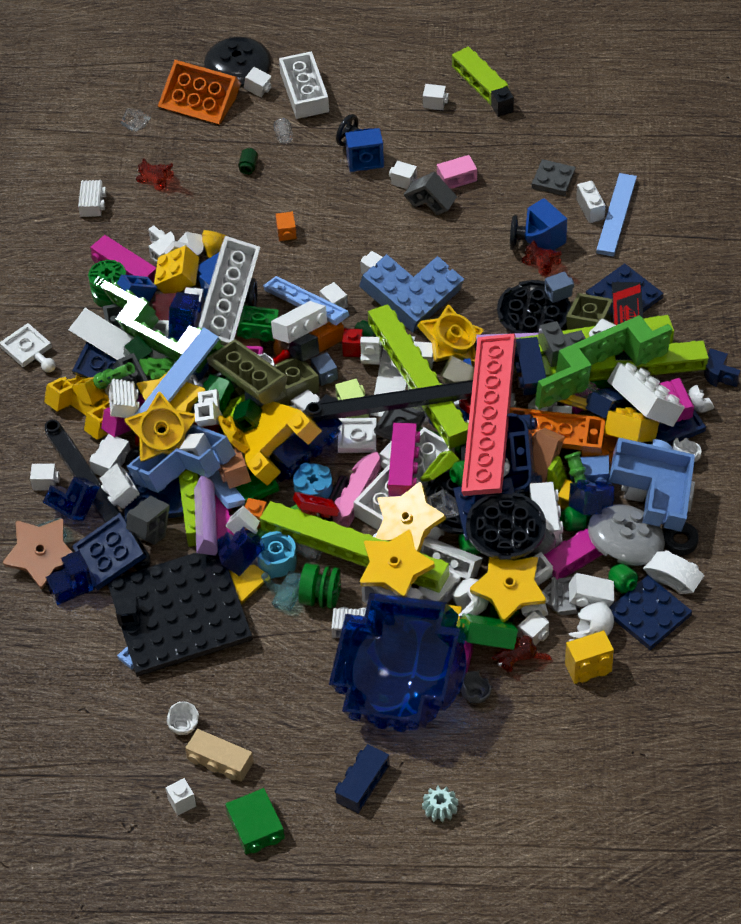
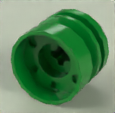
[88,260,126,308]
[298,563,341,609]

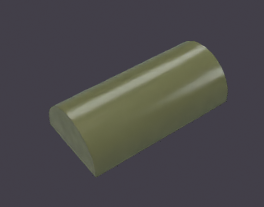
[207,339,287,404]

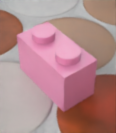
[437,155,477,189]

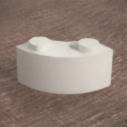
[643,551,704,594]

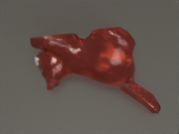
[136,159,174,190]
[522,240,562,276]
[492,635,552,673]

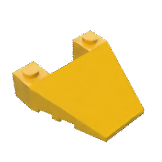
[44,375,110,440]
[244,401,322,486]

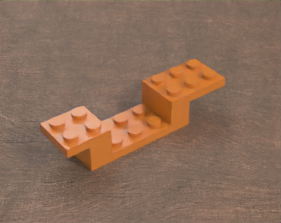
[509,407,619,466]

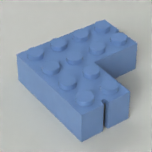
[359,254,464,333]
[127,424,236,493]
[609,438,695,532]

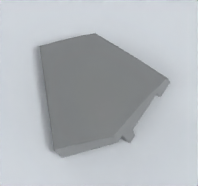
[540,577,579,615]

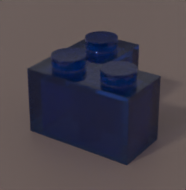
[168,292,202,341]
[43,477,100,521]
[569,479,614,515]
[217,526,265,576]
[45,551,93,605]

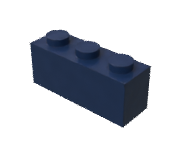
[514,337,546,396]
[586,387,630,419]
[335,744,390,813]

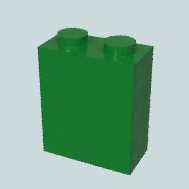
[457,613,518,650]
[225,788,285,855]

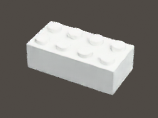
[279,51,329,119]
[607,362,685,427]

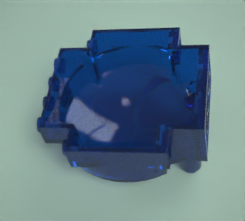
[329,593,466,732]

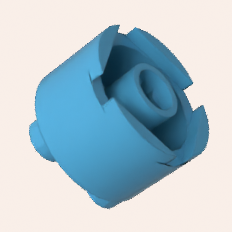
[293,463,333,499]

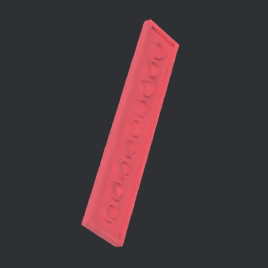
[461,333,516,496]

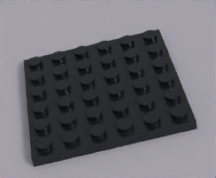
[108,545,253,677]

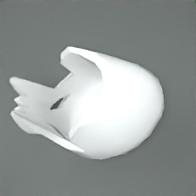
[453,578,489,617]
[569,602,614,641]

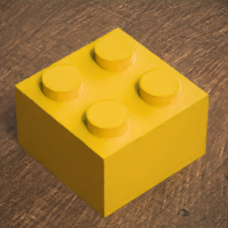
[154,245,199,294]
[604,407,659,442]
[565,630,614,684]

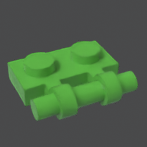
[139,357,175,380]

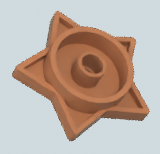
[3,519,78,589]

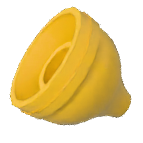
[202,230,227,258]

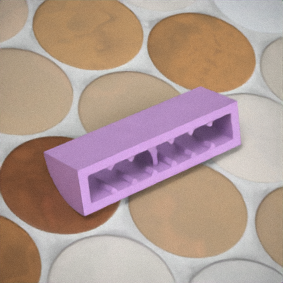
[194,476,218,556]

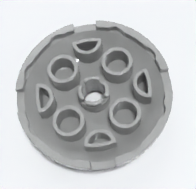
[588,504,665,566]

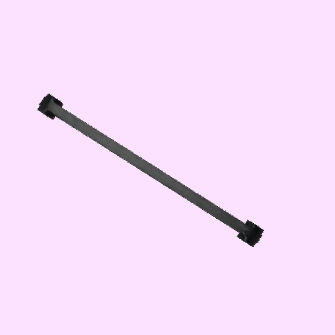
[305,380,473,424]
[44,419,151,570]

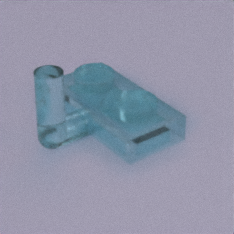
[261,571,301,611]

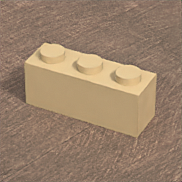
[185,729,254,782]

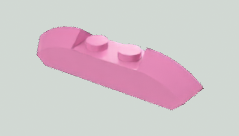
[332,452,381,527]

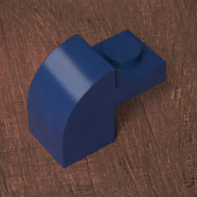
[704,348,741,387]

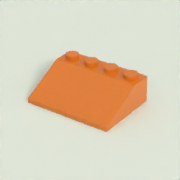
[158,60,241,125]

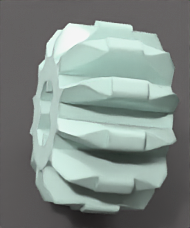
[422,786,458,823]

